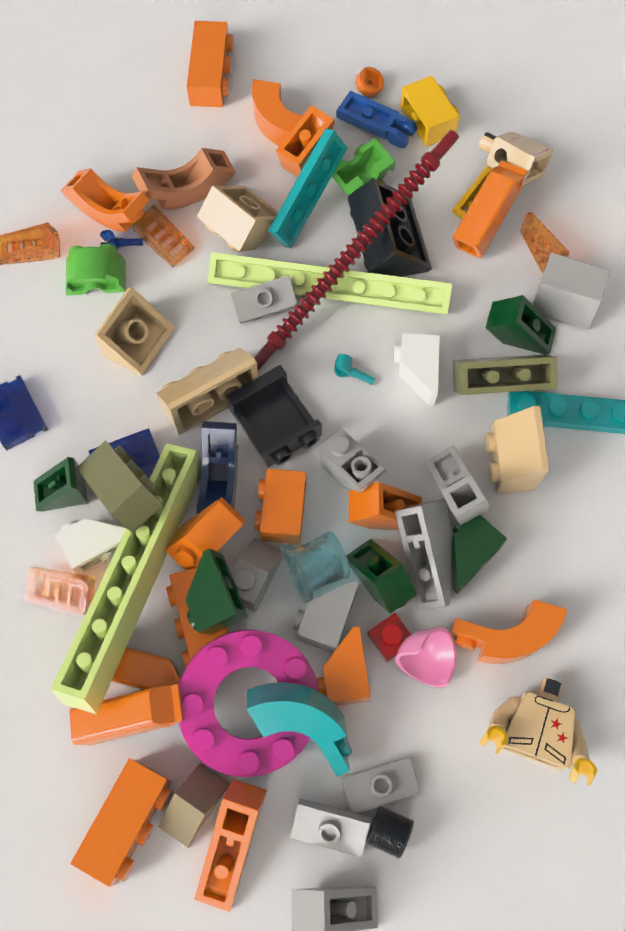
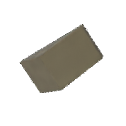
[158,763,230,848]

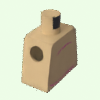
[479,132,554,185]

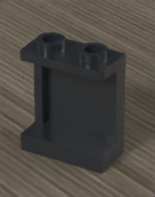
[226,365,322,467]

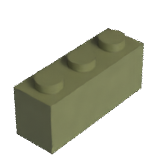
[453,355,557,395]
[77,440,163,534]

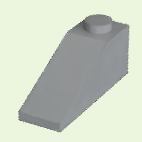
[395,499,453,610]

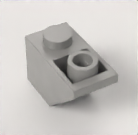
[317,428,386,493]

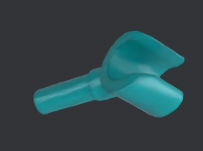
[334,354,376,385]

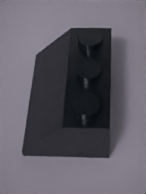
[347,178,432,277]

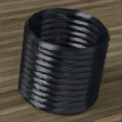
[366,805,414,859]

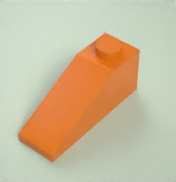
[195,779,267,912]

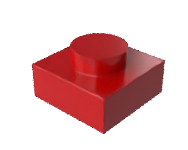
[367,613,411,662]

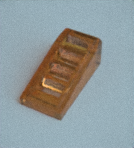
[132,204,195,268]
[520,212,569,274]
[0,222,61,265]
[25,566,96,615]

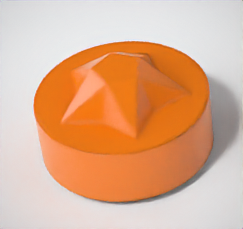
[355,67,384,98]

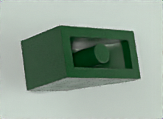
[485,295,556,355]
[451,515,507,594]
[344,539,418,614]
[185,549,248,635]

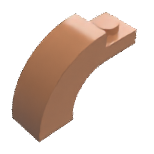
[132,148,236,209]

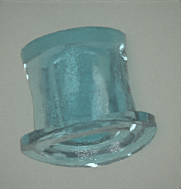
[279,531,350,604]

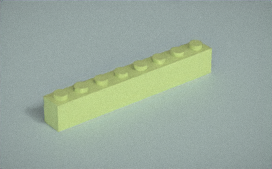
[51,443,202,714]

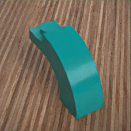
[246,682,352,777]

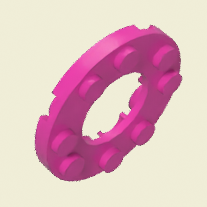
[178,629,319,777]

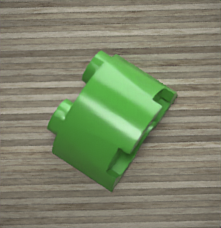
[332,138,395,197]
[65,244,126,296]

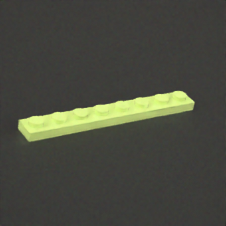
[208,252,452,315]

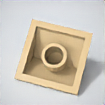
[94,287,175,375]

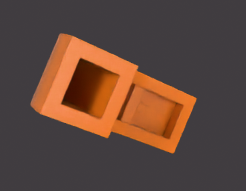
[252,79,303,146]
[61,168,150,232]
[449,599,568,664]

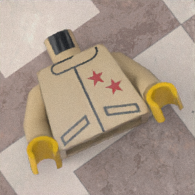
[480,678,597,785]

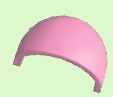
[395,627,457,688]

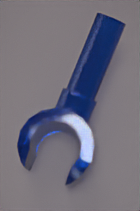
[100,230,143,251]

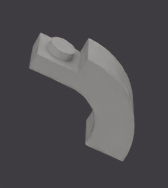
[425,445,491,525]

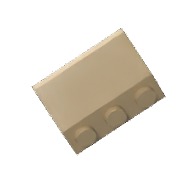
[156,348,259,435]

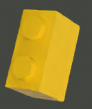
[400,75,460,147]

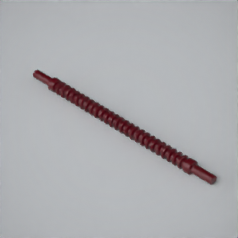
[254,130,459,371]

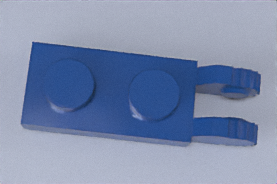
[336,91,417,148]

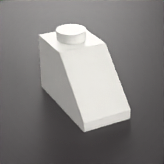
[393,333,440,406]
[54,518,126,577]

